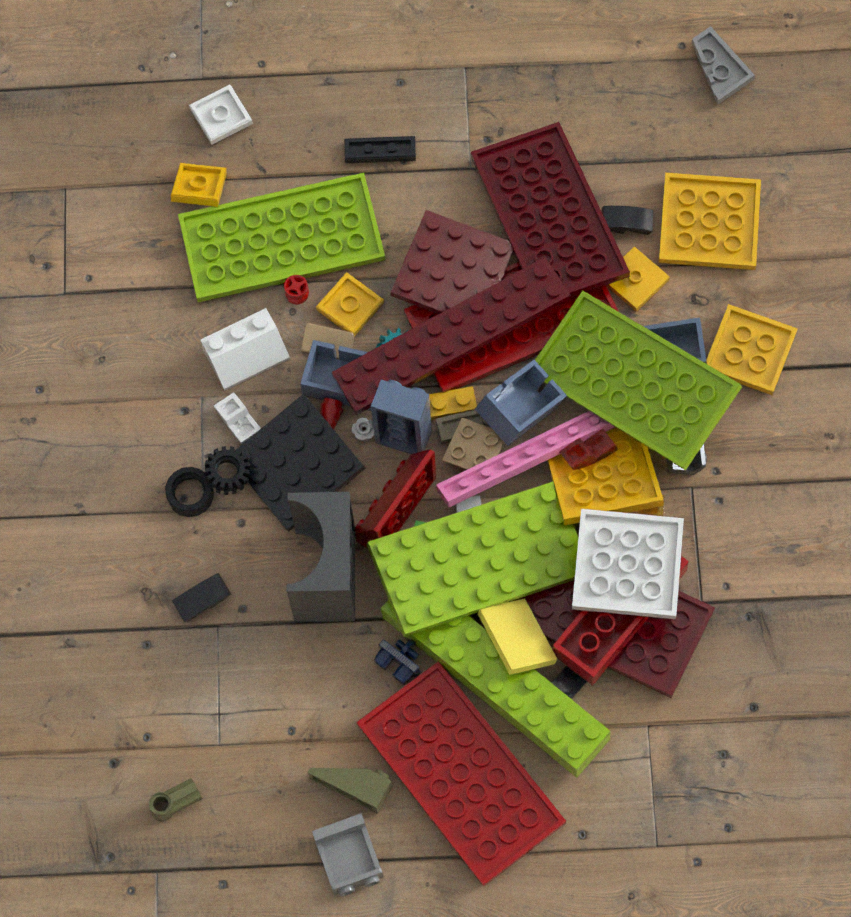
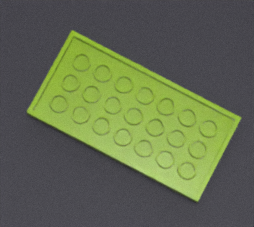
[178,173,386,302]
[535,291,742,471]
[367,481,578,637]

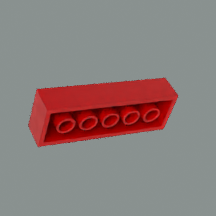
[552,556,689,686]

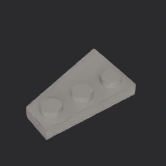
[692,26,755,105]

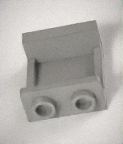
[312,813,384,896]

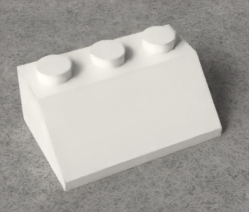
[200,308,290,391]

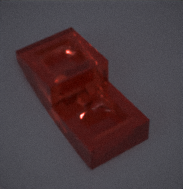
[559,429,618,470]

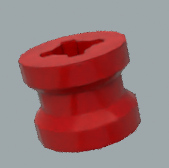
[284,275,309,305]

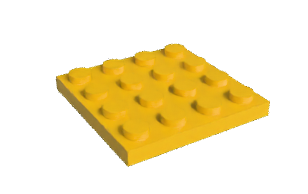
[659,172,761,270]
[547,428,664,526]

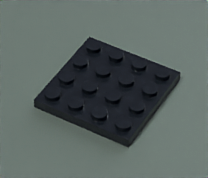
[235,394,365,532]

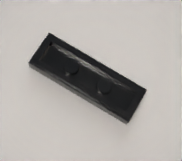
[344,136,416,163]

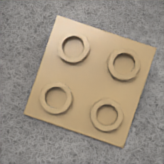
[442,418,504,470]

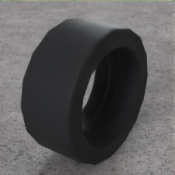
[165,467,214,517]

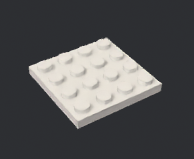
[572,509,684,619]

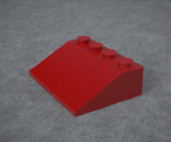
[354,449,436,549]

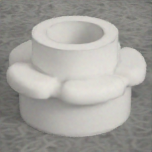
[352,418,375,441]

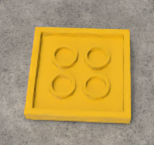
[706,304,798,396]

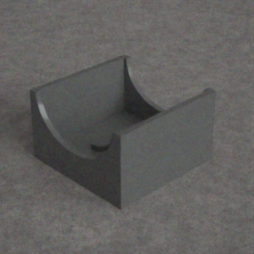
[287,492,355,623]

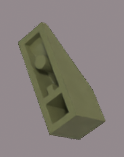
[308,768,392,814]

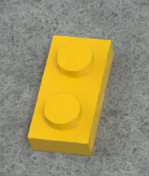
[429,386,477,421]

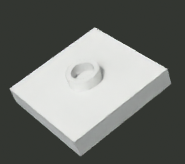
[189,85,253,145]

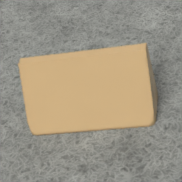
[301,323,354,360]

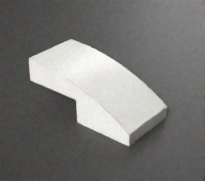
[214,392,261,445]

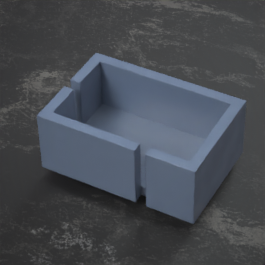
[643,317,707,364]
[300,340,371,411]
[475,360,567,446]

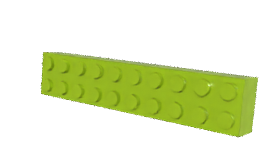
[381,600,611,778]

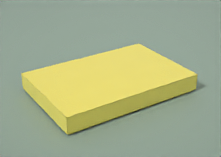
[478,599,557,675]

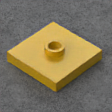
[171,163,227,207]
[606,246,670,312]
[316,272,384,337]

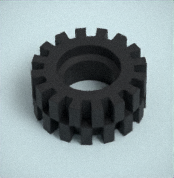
[205,446,250,495]

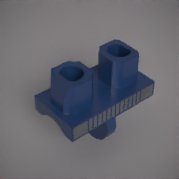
[374,639,421,685]

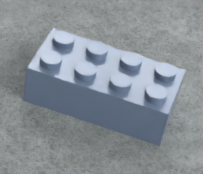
[371,380,432,454]

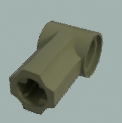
[149,778,202,821]

